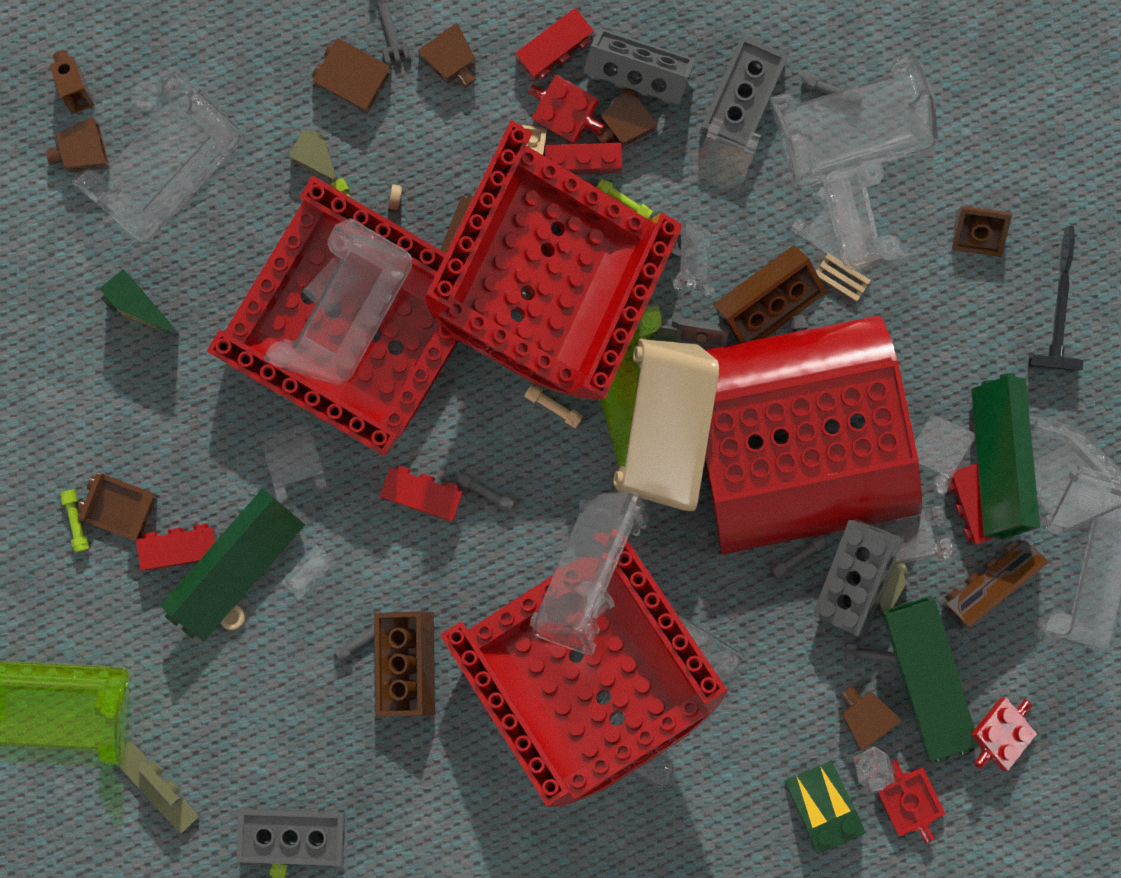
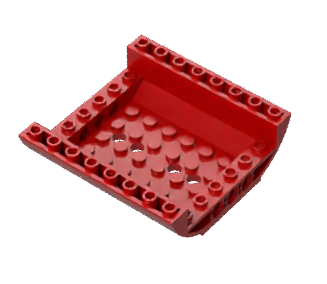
[426,120,683,399]
[206,175,459,456]
[704,315,922,555]
[440,523,728,807]

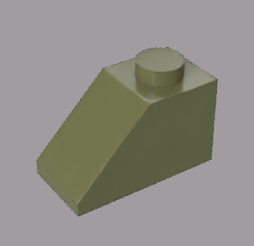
[289,130,337,182]
[878,558,909,617]

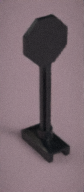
[1028,226,1084,371]

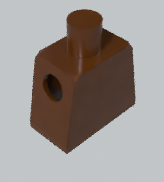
[418,23,476,88]
[50,50,95,114]
[594,88,658,148]
[46,117,110,173]
[840,686,902,751]

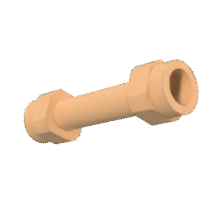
[524,384,583,429]

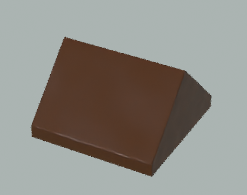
[952,206,1012,257]

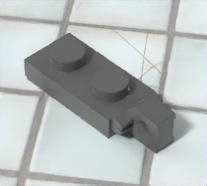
[657,318,729,350]

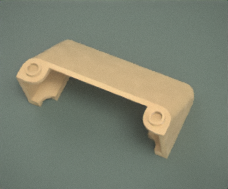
[614,339,719,511]

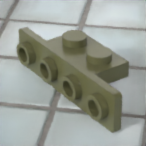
[112,741,199,833]

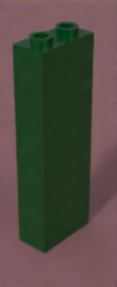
[971,373,1040,540]
[160,488,305,642]
[881,596,979,763]

